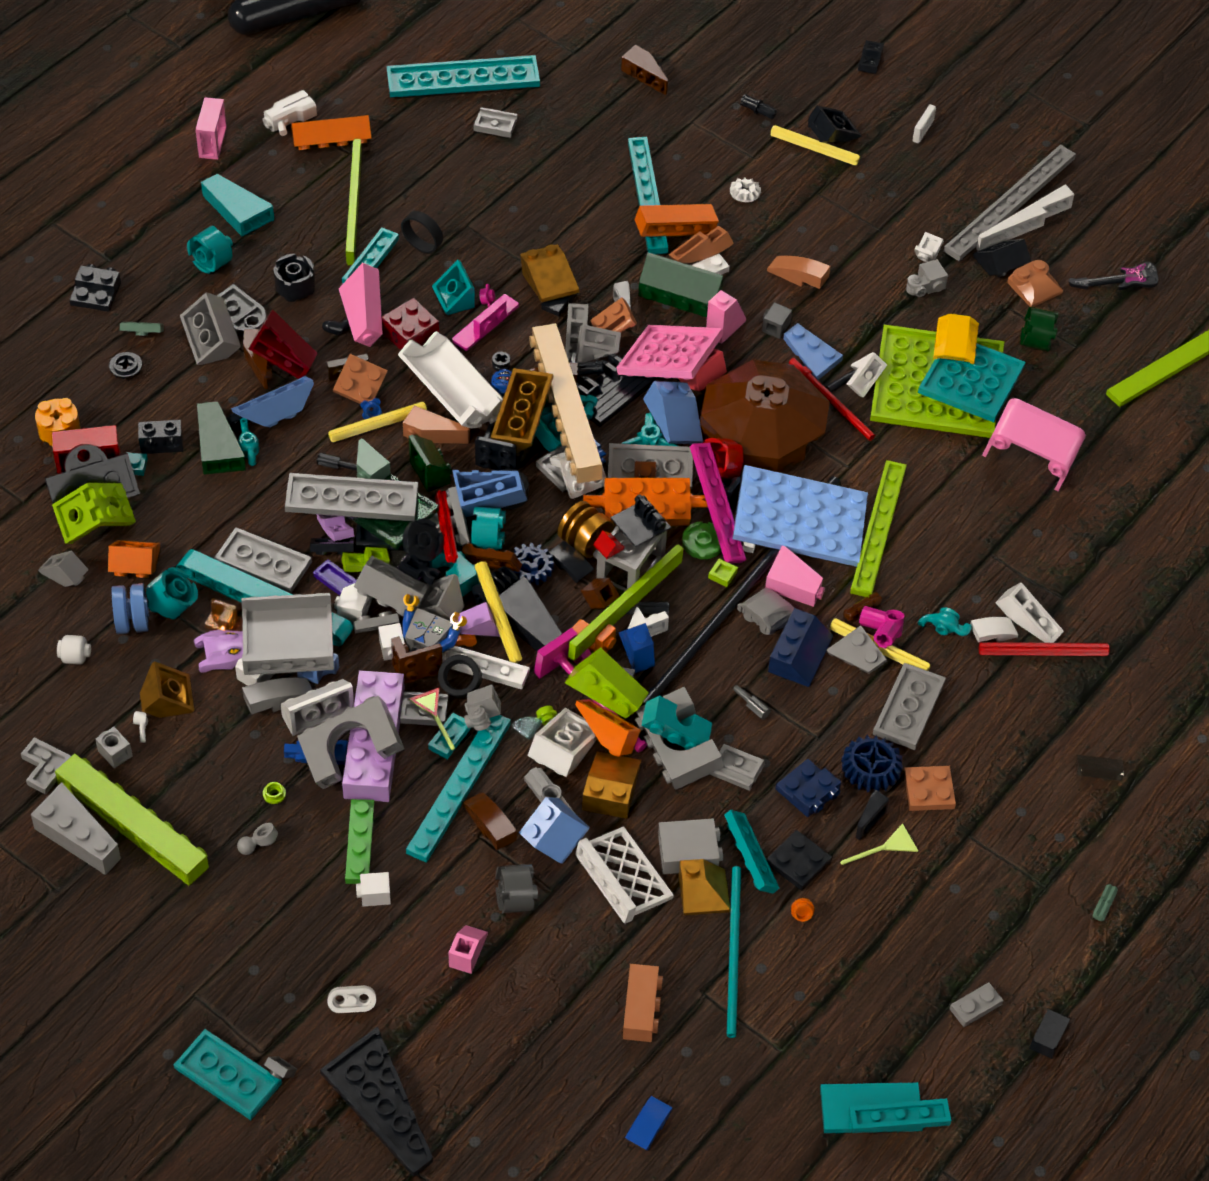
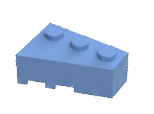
[452,470,527,518]

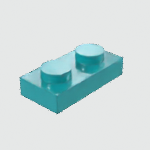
[428,713,471,759]

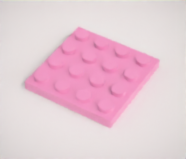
[616,325,723,380]

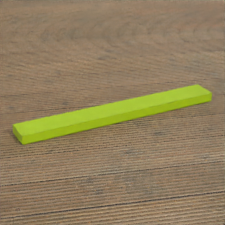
[346,139,362,265]
[1106,330,1209,407]
[850,460,907,598]
[568,545,684,661]

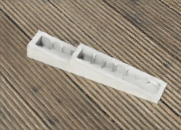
[976,184,1074,251]

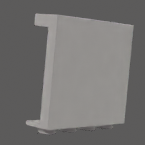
[241,593,334,675]

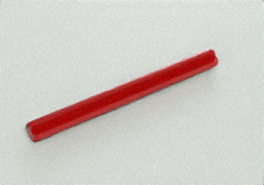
[979,642,1110,656]

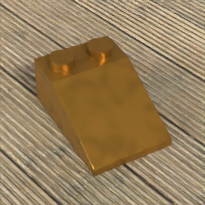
[520,244,580,302]
[582,751,641,819]

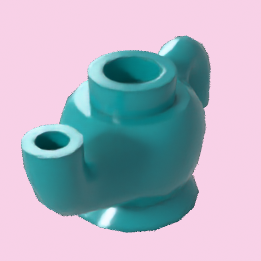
[238,418,259,466]
[918,607,972,636]

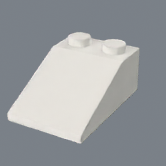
[528,708,597,777]

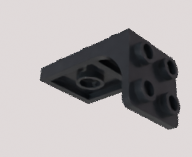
[475,421,525,471]

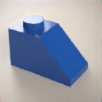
[619,623,655,673]

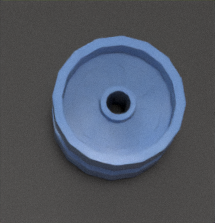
[112,583,149,634]

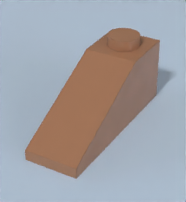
[403,405,470,444]

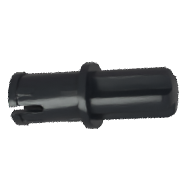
[740,94,777,119]

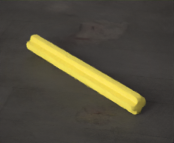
[771,125,860,166]
[328,402,427,442]
[475,561,522,663]
[830,618,931,671]

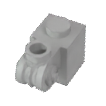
[906,259,948,297]
[464,685,501,731]

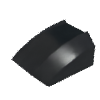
[808,105,862,143]

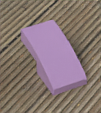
[317,514,354,541]

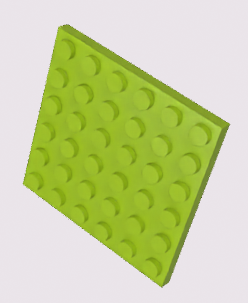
[870,324,1004,438]

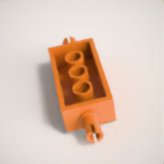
[583,478,708,526]

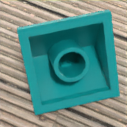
[432,259,475,315]

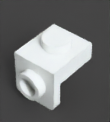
[914,232,944,262]

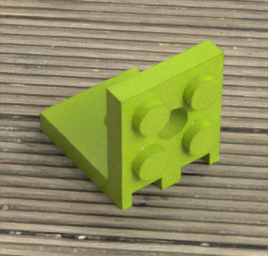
[52,483,136,544]

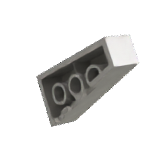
[31,782,121,875]

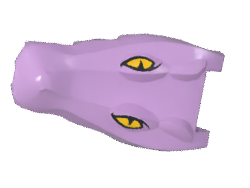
[194,630,243,673]

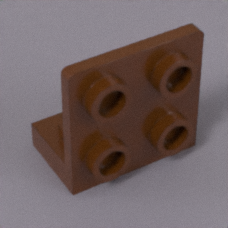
[391,636,443,684]

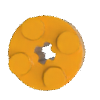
[35,398,81,446]

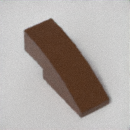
[462,792,517,850]

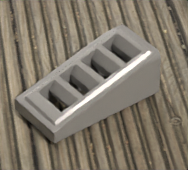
[613,281,631,310]

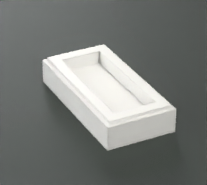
[913,104,936,144]

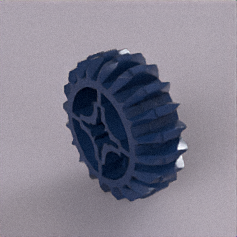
[841,734,903,793]

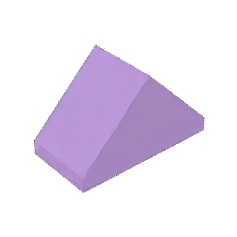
[458,602,500,637]

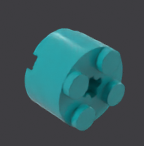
[187,226,233,273]
[471,507,506,551]
[146,567,198,619]

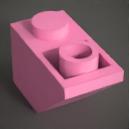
[448,925,488,974]

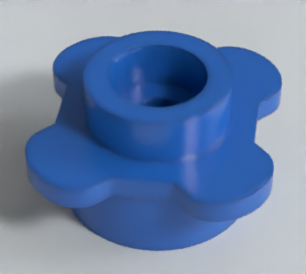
[360,398,382,419]

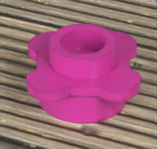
[480,284,495,307]

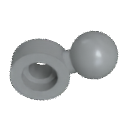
[237,823,278,855]

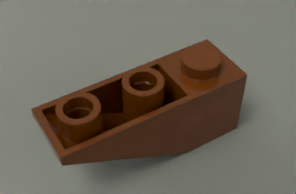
[621,45,668,95]
[243,329,273,389]

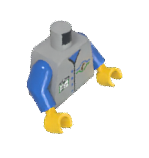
[402,594,467,653]

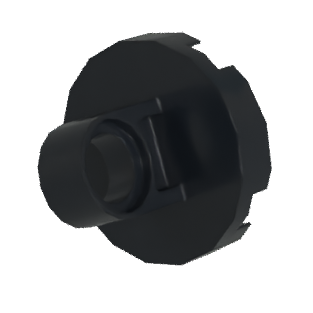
[403,519,444,562]

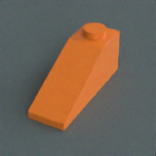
[575,699,641,757]

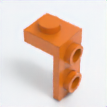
[572,619,616,653]

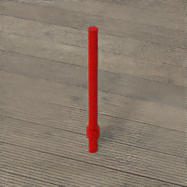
[789,358,875,441]

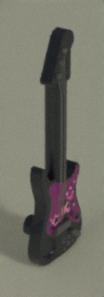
[1069,262,1158,290]

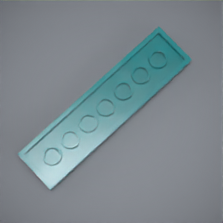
[387,55,540,98]

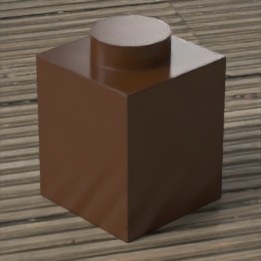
[581,578,620,609]

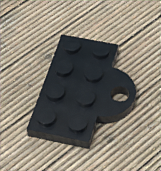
[44,444,140,514]

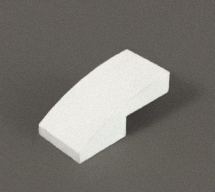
[970,617,1018,643]

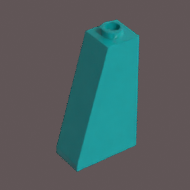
[201,174,274,236]

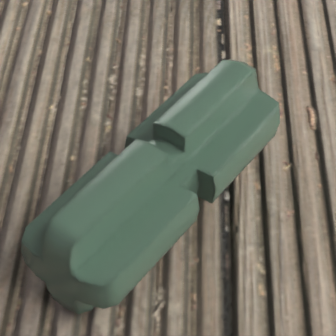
[1092,884,1118,922]

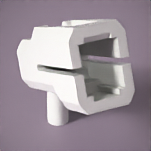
[263,90,317,136]

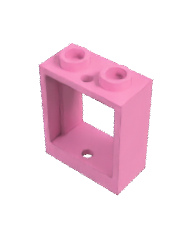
[196,98,227,160]

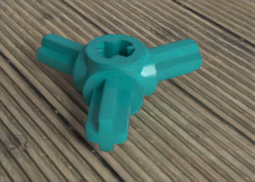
[621,412,678,446]

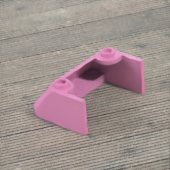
[982,398,1086,491]

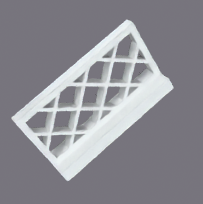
[575,827,674,924]

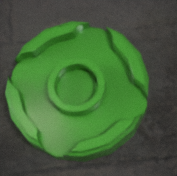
[682,521,722,559]

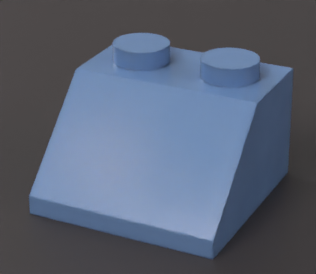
[519,797,590,864]

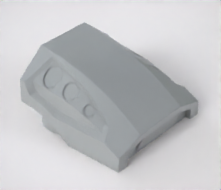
[737,588,794,635]

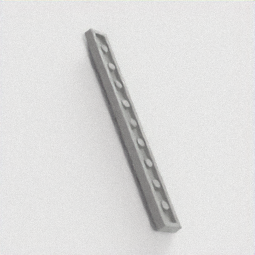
[944,144,1076,261]

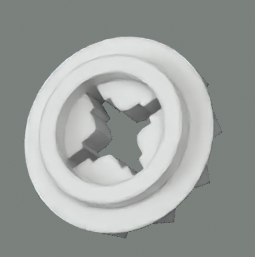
[730,177,761,202]

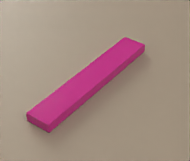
[689,443,746,563]

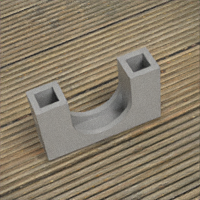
[635,687,724,790]
[297,696,404,789]

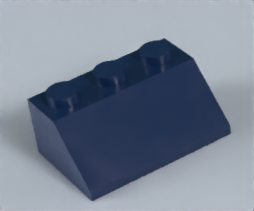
[768,608,833,687]

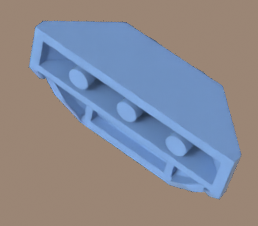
[231,376,314,427]

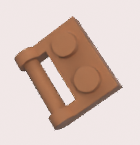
[590,297,637,333]

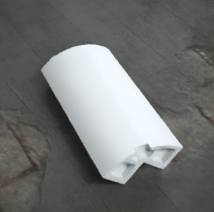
[398,331,503,428]

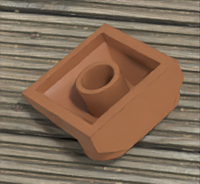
[1007,260,1063,307]

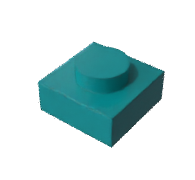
[126,452,148,476]

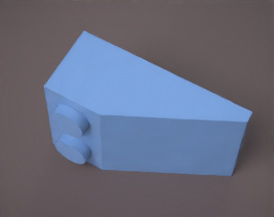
[643,381,703,444]

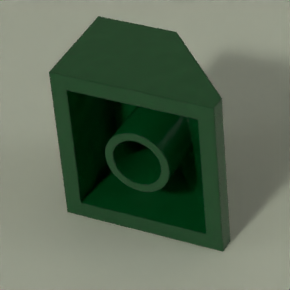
[409,435,452,492]

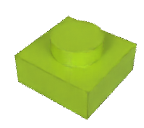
[708,559,738,587]

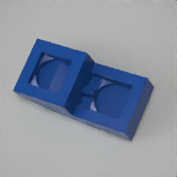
[625,1096,673,1151]

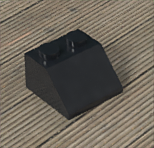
[973,239,1031,277]

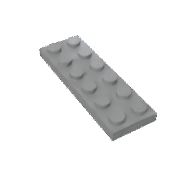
[285,473,418,521]

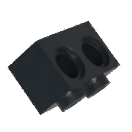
[138,420,183,454]

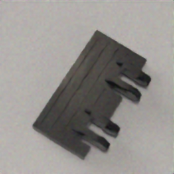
[576,354,656,427]

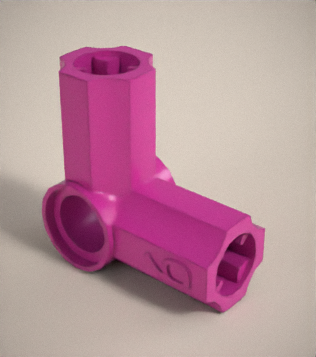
[859,606,905,649]

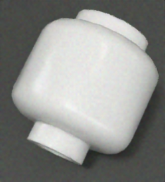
[57,635,91,664]

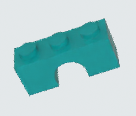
[429,547,480,597]
[641,696,712,750]

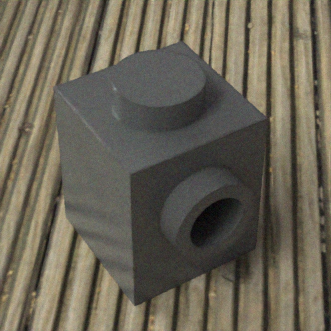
[762,302,792,339]

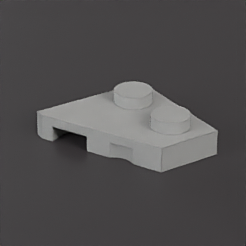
[827,625,887,674]

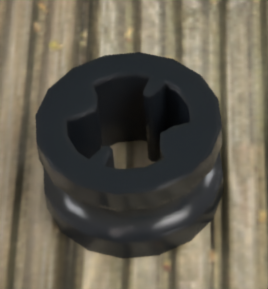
[492,351,510,371]

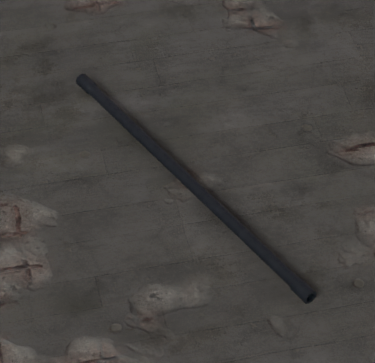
[640,476,841,707]

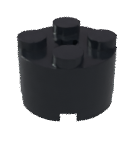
[273,254,315,302]

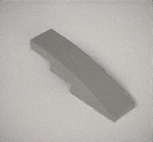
[565,303,588,368]

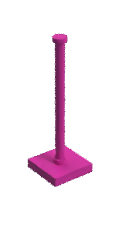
[534,628,647,753]

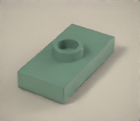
[120,322,164,336]

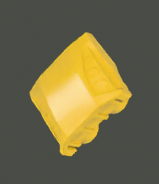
[933,314,979,364]

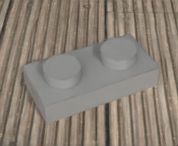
[353,611,399,634]
[950,982,1003,1027]

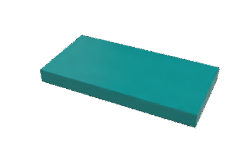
[174,1029,282,1120]
[820,1082,923,1133]

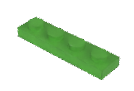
[345,799,374,884]

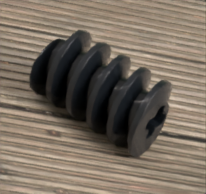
[472,566,519,605]

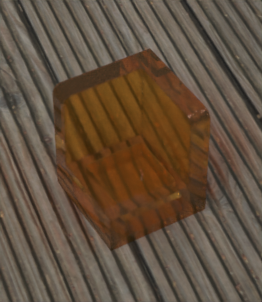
[205,598,238,631]

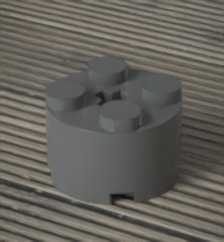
[495,864,538,914]

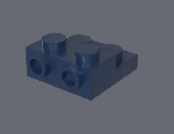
[775,759,841,818]

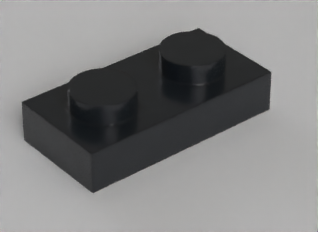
[310,538,355,555]

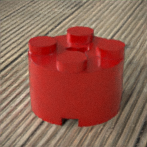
[704,438,743,480]

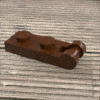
[462,543,522,572]

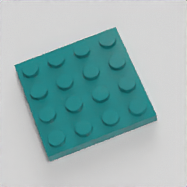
[918,343,1026,423]

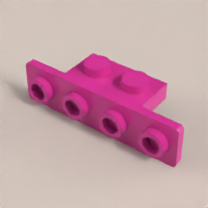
[452,294,519,351]

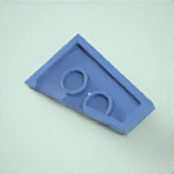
[784,323,843,380]

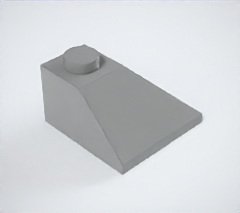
[418,574,464,621]

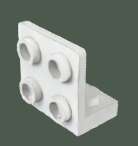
[550,446,606,499]

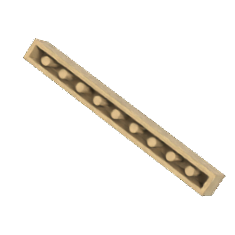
[529,323,602,484]

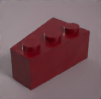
[248,309,318,379]

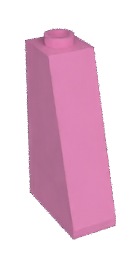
[339,263,382,347]

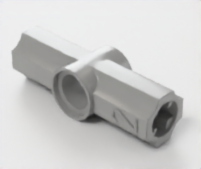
[524,767,575,813]

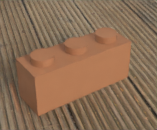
[623,964,663,1042]

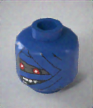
[490,369,512,398]

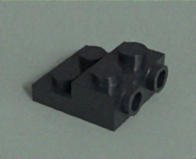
[70,264,121,312]

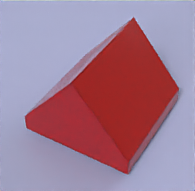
[594,531,624,559]

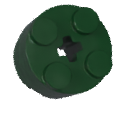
[1020,307,1058,352]

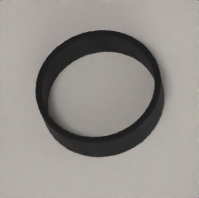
[401,211,443,253]

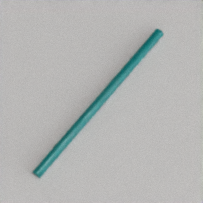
[727,866,741,1038]

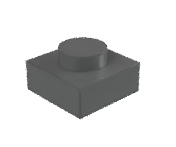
[264,1056,298,1080]

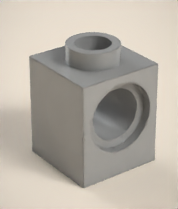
[95,727,133,768]

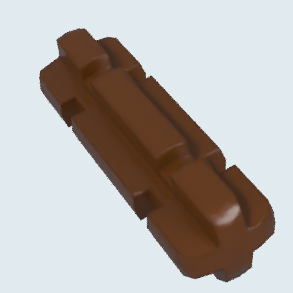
[843,592,882,621]

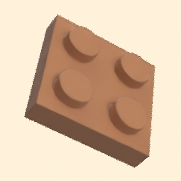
[333,354,388,404]
[904,766,956,811]

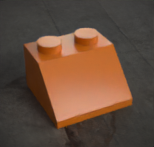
[108,540,160,578]

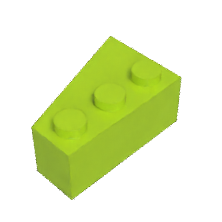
[564,647,649,719]

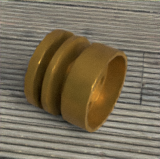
[558,501,615,558]

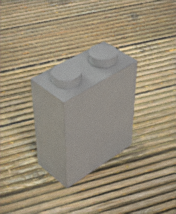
[658,819,723,874]

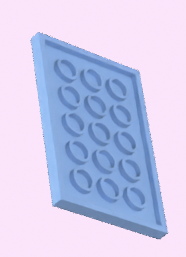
[732,465,868,567]

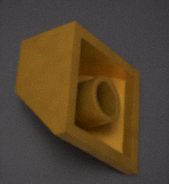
[140,661,194,718]
[679,859,730,915]

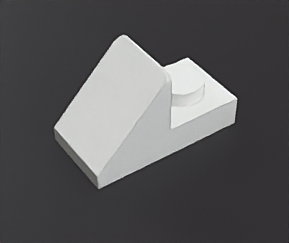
[847,352,887,397]
[628,607,669,637]

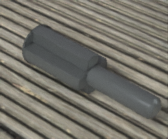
[733,685,771,720]

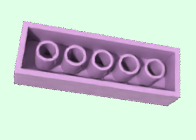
[342,671,405,802]

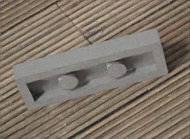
[447,486,472,548]

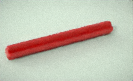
[435,490,458,563]

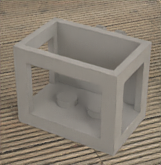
[593,525,667,595]

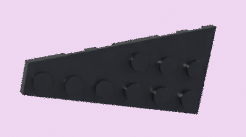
[320,1026,433,1177]

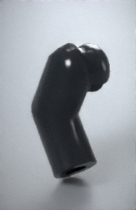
[322,318,350,335]

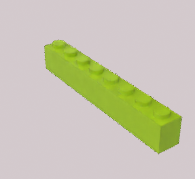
[55,754,209,886]

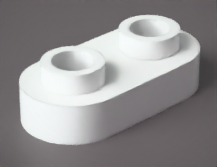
[328,985,376,1013]

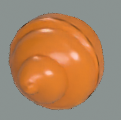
[791,898,815,922]

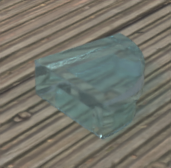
[511,717,543,739]

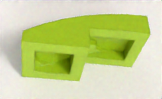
[341,547,390,572]

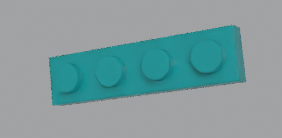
[342,227,399,284]
[724,810,780,894]
[849,1098,951,1133]

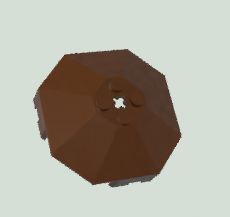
[700,359,830,473]

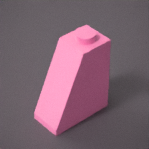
[706,290,746,344]
[765,546,825,607]

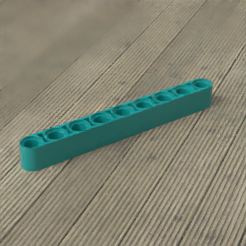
[176,549,354,646]

